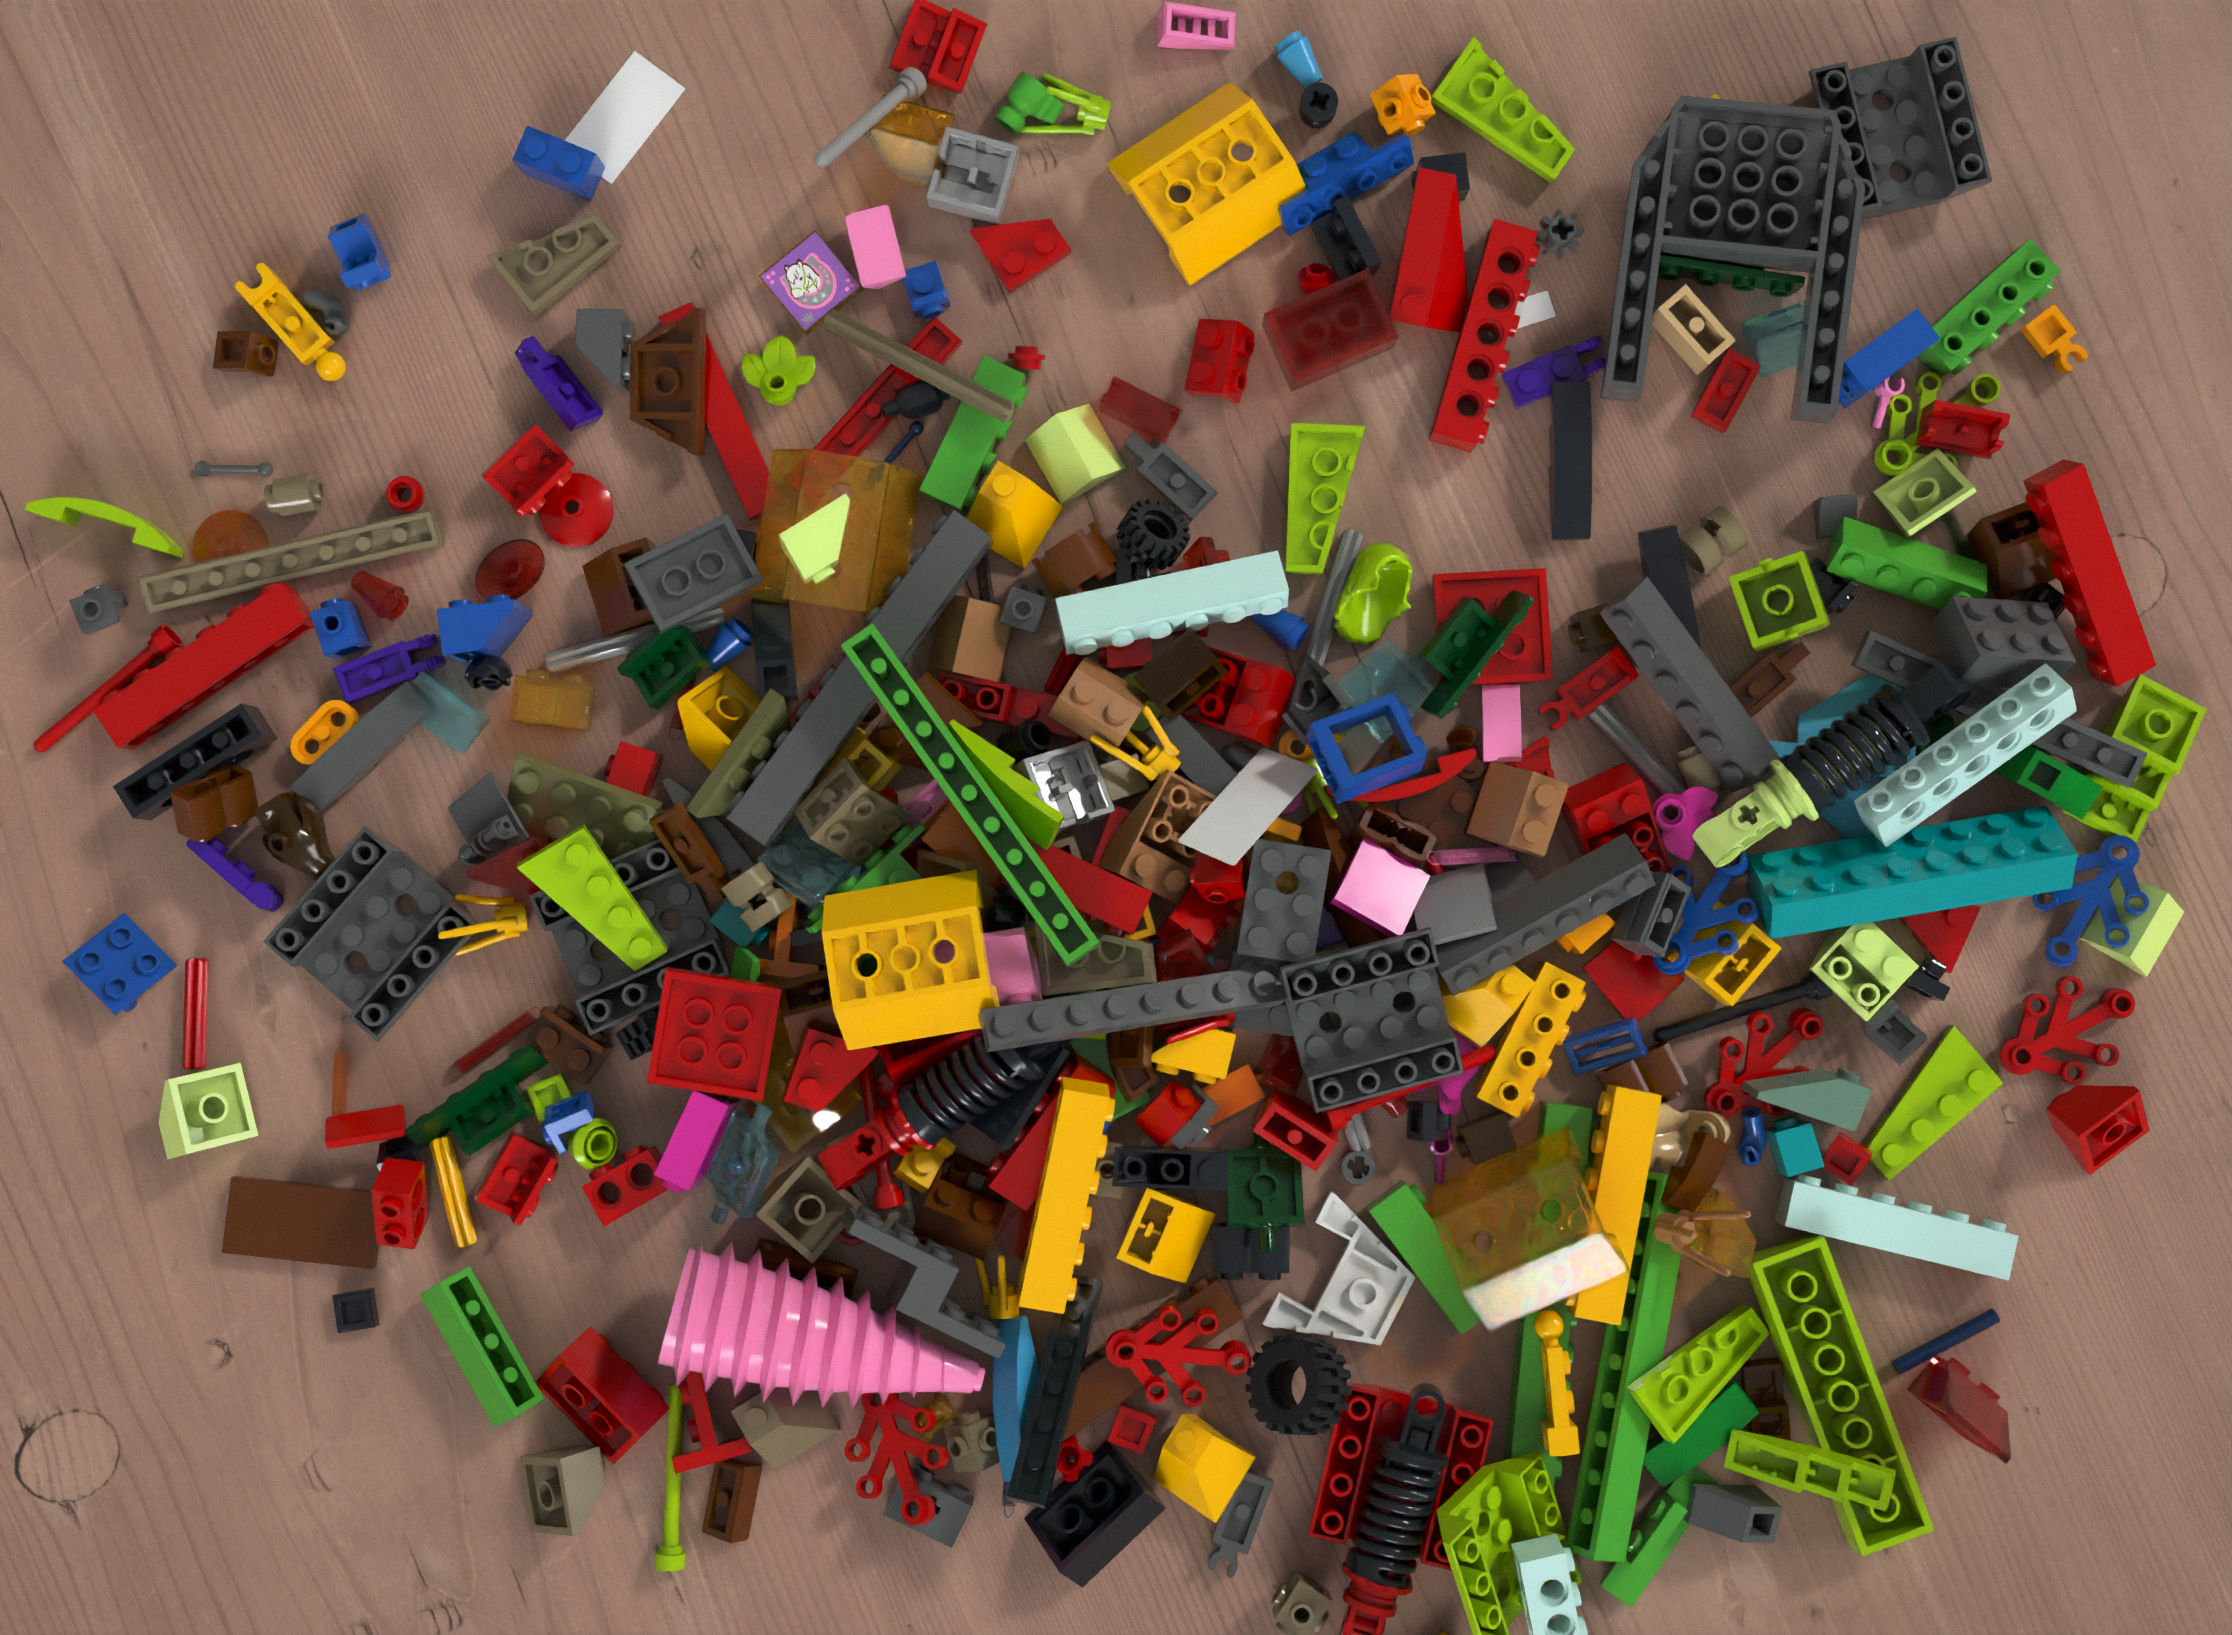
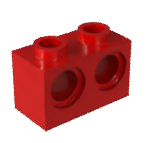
[582,1144,669,1226]
[371,1157,429,1250]

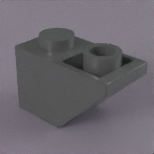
[576,309,635,392]
[1684,1484,1783,1543]

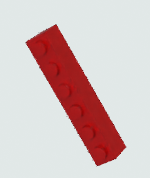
[2023,459,2156,687]
[92,582,314,750]

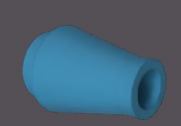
[1274,30,1324,90]

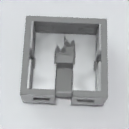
[926,126,1020,225]
[1012,740,1115,832]

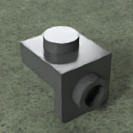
[69,585,128,635]
[1000,585,1048,633]
[1865,999,1927,1066]
[1170,1082,1220,1151]

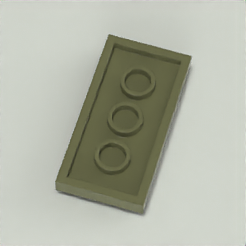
[507,752,663,860]

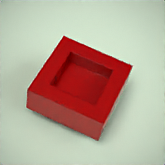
[1822,1131,1873,1186]
[1107,1402,1157,1455]

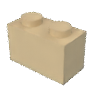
[1651,284,1736,375]

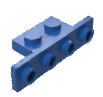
[1278,131,1414,236]

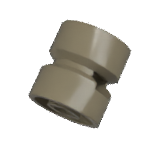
[1679,506,1748,576]
[721,861,793,933]

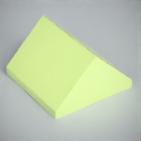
[1025,404,1126,505]
[1873,448,1977,538]
[2079,875,2184,977]

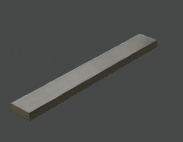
[136,508,444,614]

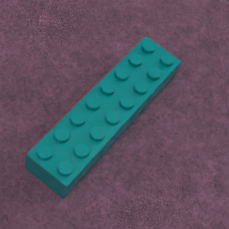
[1746,806,2078,939]

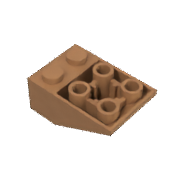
[1099,770,1217,905]

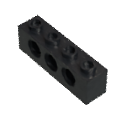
[113,703,278,820]

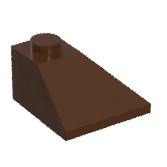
[868,672,983,771]

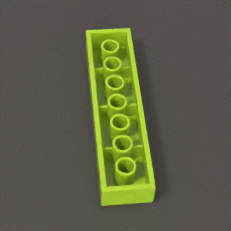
[1741,1232,1935,1557]

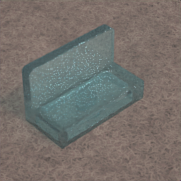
[1742,301,1805,377]
[413,671,491,753]

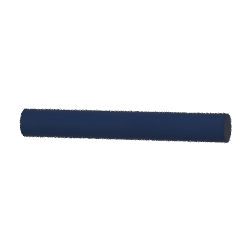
[1891,1308,2000,1375]

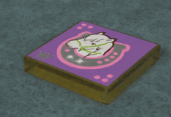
[758,230,864,336]

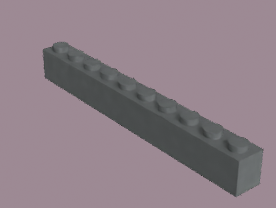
[727,510,993,848]

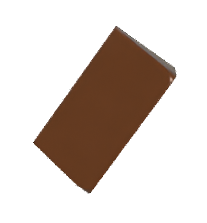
[702,1458,762,1543]

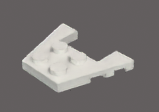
[1262,1191,1416,1345]

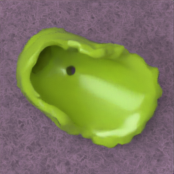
[1333,542,1413,646]

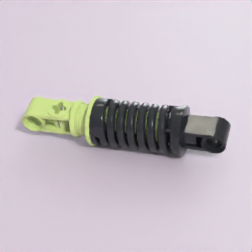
[1692,662,1971,868]

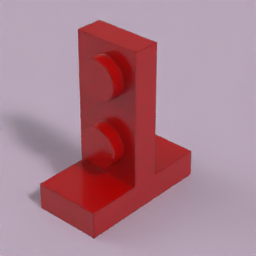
[671,1371,751,1474]

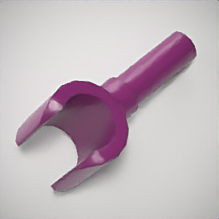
[1430,1130,1453,1184]

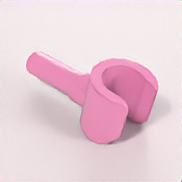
[1871,376,1905,429]

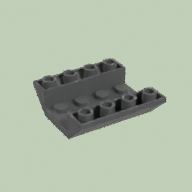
[1808,37,1992,219]
[263,826,478,1042]
[529,839,731,1036]
[1280,927,1464,1113]

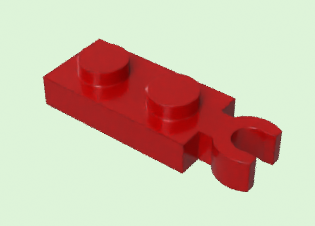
[1537,646,1639,731]

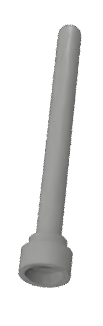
[814,67,927,168]

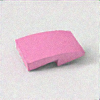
[1481,684,1522,762]

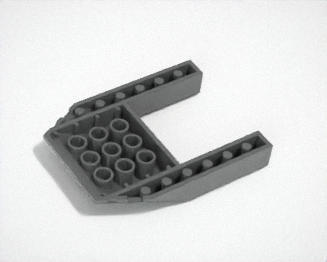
[1600,95,1865,424]

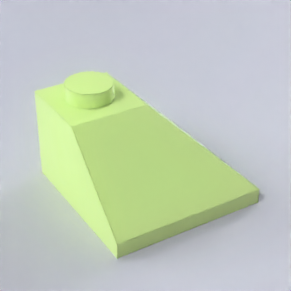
[779,493,850,585]
[159,1063,259,1160]

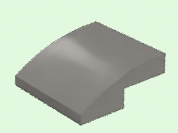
[1414,863,1497,945]

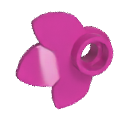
[1652,786,1718,861]

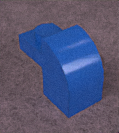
[328,213,391,291]

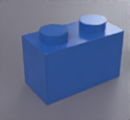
[512,126,605,201]

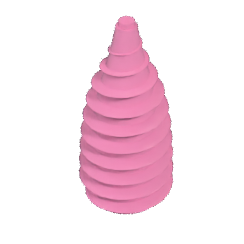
[658,1241,985,1409]

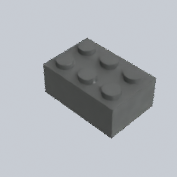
[1928,596,2076,688]

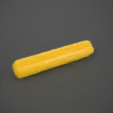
[429,1136,477,1248]

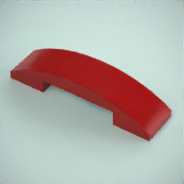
[1324,748,1477,803]

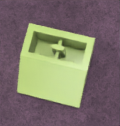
[1809,922,1919,1021]

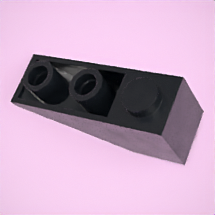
[751,590,799,703]
[1112,1146,1229,1191]

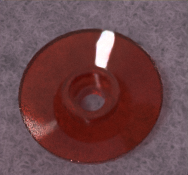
[475,539,545,599]

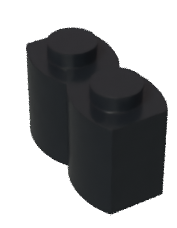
[1213,1222,1290,1280]

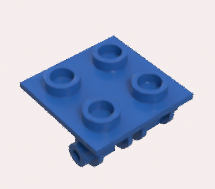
[62,913,177,1015]

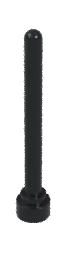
[1653,971,1833,1043]

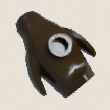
[253,791,337,881]

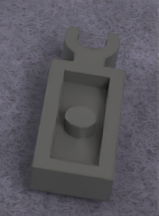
[1208,1470,1274,1578]

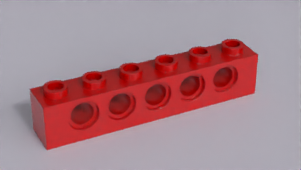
[1428,219,1540,453]

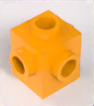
[1370,74,1436,137]

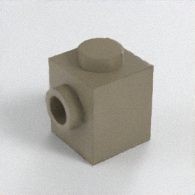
[1099,754,1150,805]

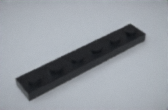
[1006,1274,1103,1509]

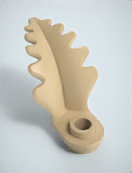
[1599,1104,1730,1170]

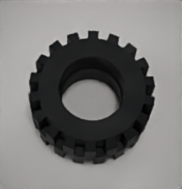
[1246,1335,1352,1435]

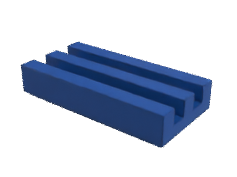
[1562,1016,1648,1076]

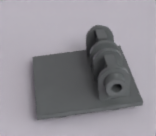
[447,772,530,872]

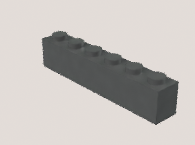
[1599,577,1780,793]
[1435,833,1656,996]

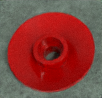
[538,473,614,547]

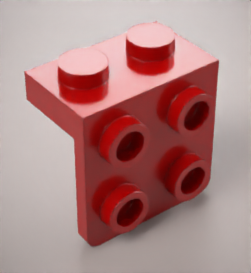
[481,423,574,517]

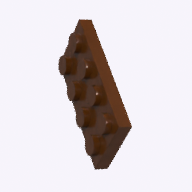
[1366,734,1499,870]

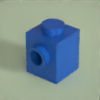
[310,598,372,659]

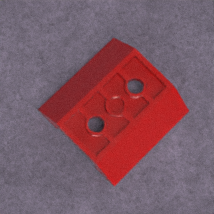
[1308,1383,1494,1571]

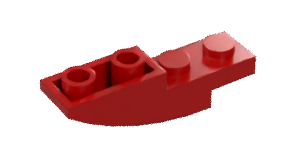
[937,670,1082,740]

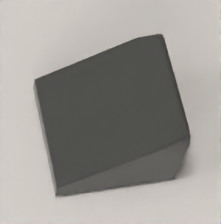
[1813,494,1858,539]

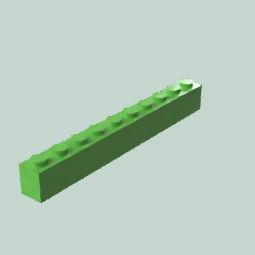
[841,623,1100,967]
[1504,1100,1597,1491]
[1565,1171,1681,1563]

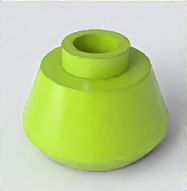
[567,1118,618,1170]

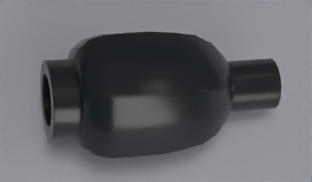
[881,379,950,419]

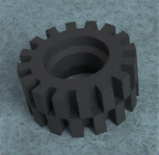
[1116,498,1190,570]
[616,1007,659,1060]

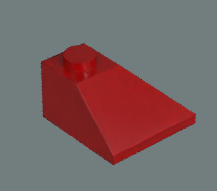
[2046,1085,2150,1175]

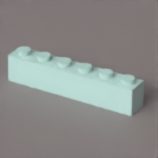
[1055,550,1289,655]
[1774,1174,2019,1281]

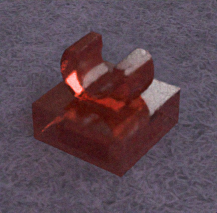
[1183,537,1230,570]

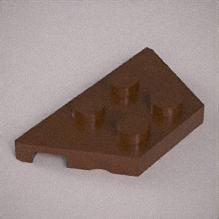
[630,308,706,456]

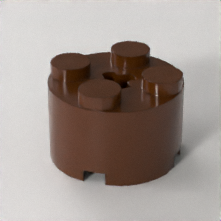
[1031,521,1118,599]

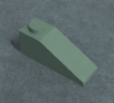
[1740,1067,1872,1132]

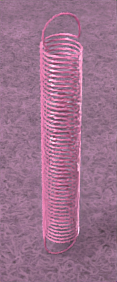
[1427,847,1522,865]

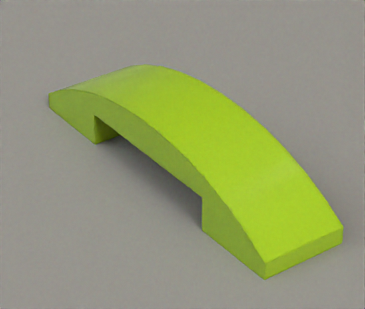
[25,497,184,559]

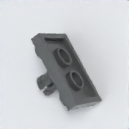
[624,514,763,634]

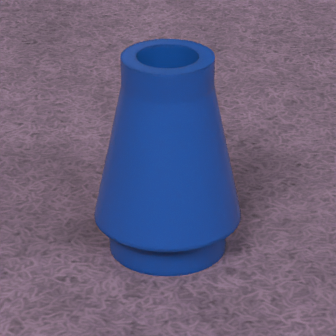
[1252,610,1310,651]
[704,616,753,672]

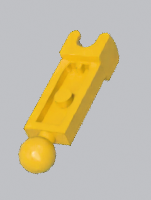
[235,263,346,381]
[1534,1310,1580,1456]

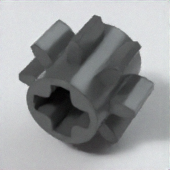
[1536,209,1584,259]

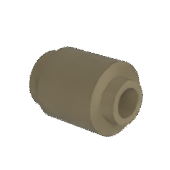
[264,473,326,516]
[1677,745,1725,794]

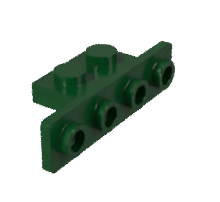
[1658,255,1805,297]
[1418,590,1534,719]
[405,1045,548,1156]

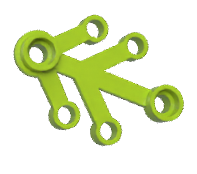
[1874,372,2001,476]

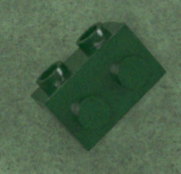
[617,625,711,709]

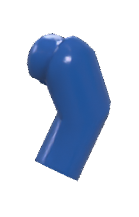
[1737,1107,1767,1166]

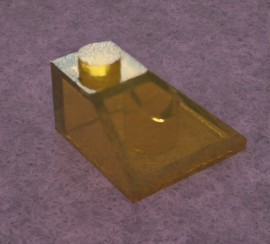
[864,95,955,186]

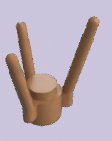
[1654,1210,1751,1277]

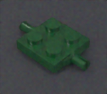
[1225,1125,1305,1253]

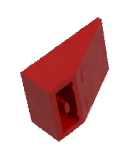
[1180,646,1296,749]
[1561,762,1672,873]

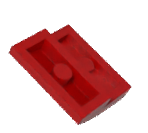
[888,0,987,94]
[1581,940,1685,1022]

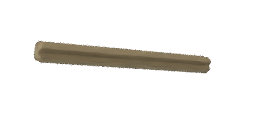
[823,310,1015,422]

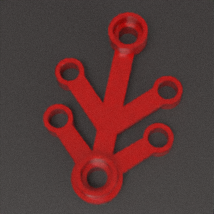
[2000,976,2135,1084]
[1704,1008,1823,1119]
[1105,1304,1251,1407]
[844,1392,949,1525]

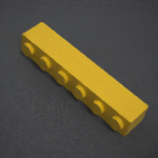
[1018,1076,1115,1314]
[1563,1084,1662,1325]

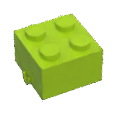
[1729,550,1831,652]

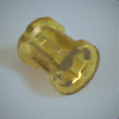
[918,1392,958,1443]

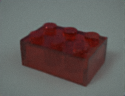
[1262,269,1398,392]

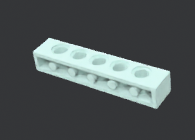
[1854,663,2077,848]
[1511,1534,1588,1635]

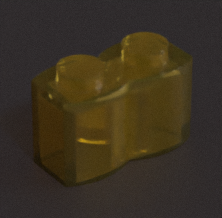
[509,670,595,732]

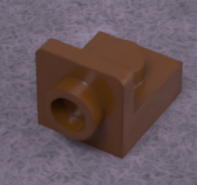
[213,331,278,377]

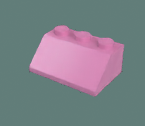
[935,927,1042,1006]

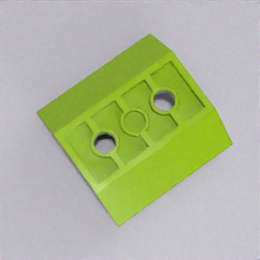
[1436,1452,1582,1635]

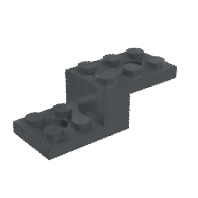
[1228,839,1332,1036]
[841,1205,1006,1359]

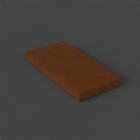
[222,1176,379,1269]

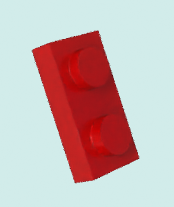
[1690,348,1761,434]

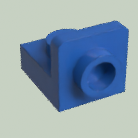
[903,261,950,319]
[541,1090,594,1155]

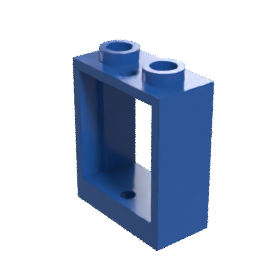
[1838,308,1941,409]
[1306,693,1427,804]

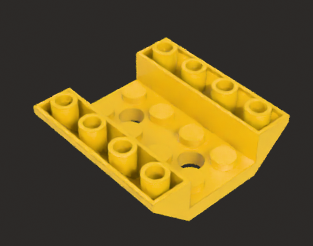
[1107,82,1307,287]
[822,869,1000,1050]

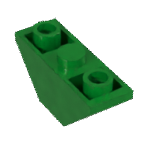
[1994,746,2103,820]

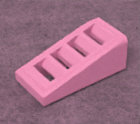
[1156,1,1236,51]

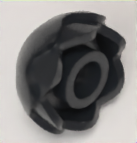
[464,656,513,691]
[986,894,1026,933]

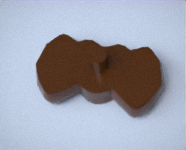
[1446,725,1487,780]

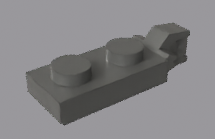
[1123,431,1218,522]

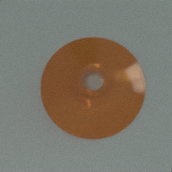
[193,510,269,563]

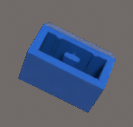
[437,594,532,663]

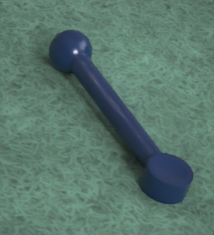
[867,421,924,484]

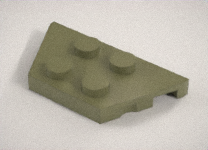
[686,688,792,818]

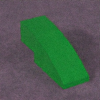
[1643,1380,1759,1488]

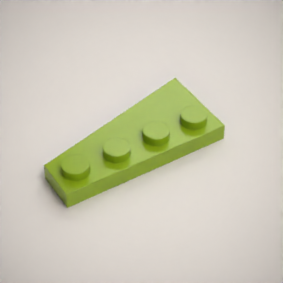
[1431,36,1576,184]
[1285,423,1366,575]
[517,824,667,971]
[1864,1025,2003,1181]
[1626,1304,1770,1444]

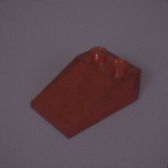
[1906,1355,2011,1464]

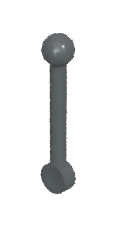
[195,461,273,477]

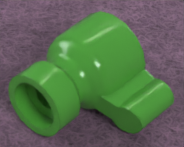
[994,71,1065,135]

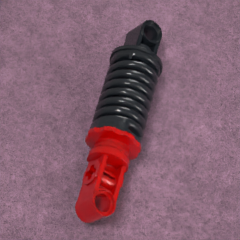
[818,995,1076,1191]
[1339,1383,1450,1635]

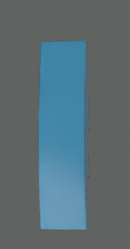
[993,1315,1039,1482]

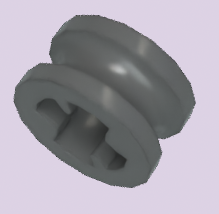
[1340,1150,1375,1184]

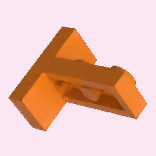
[759,885,824,978]

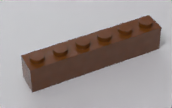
[1064,1275,1243,1440]

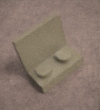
[794,757,910,866]

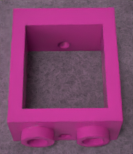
[654,1090,740,1193]

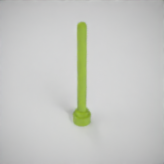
[654,1382,686,1571]

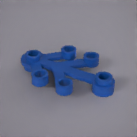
[2033,835,2149,968]
[1653,851,1759,975]

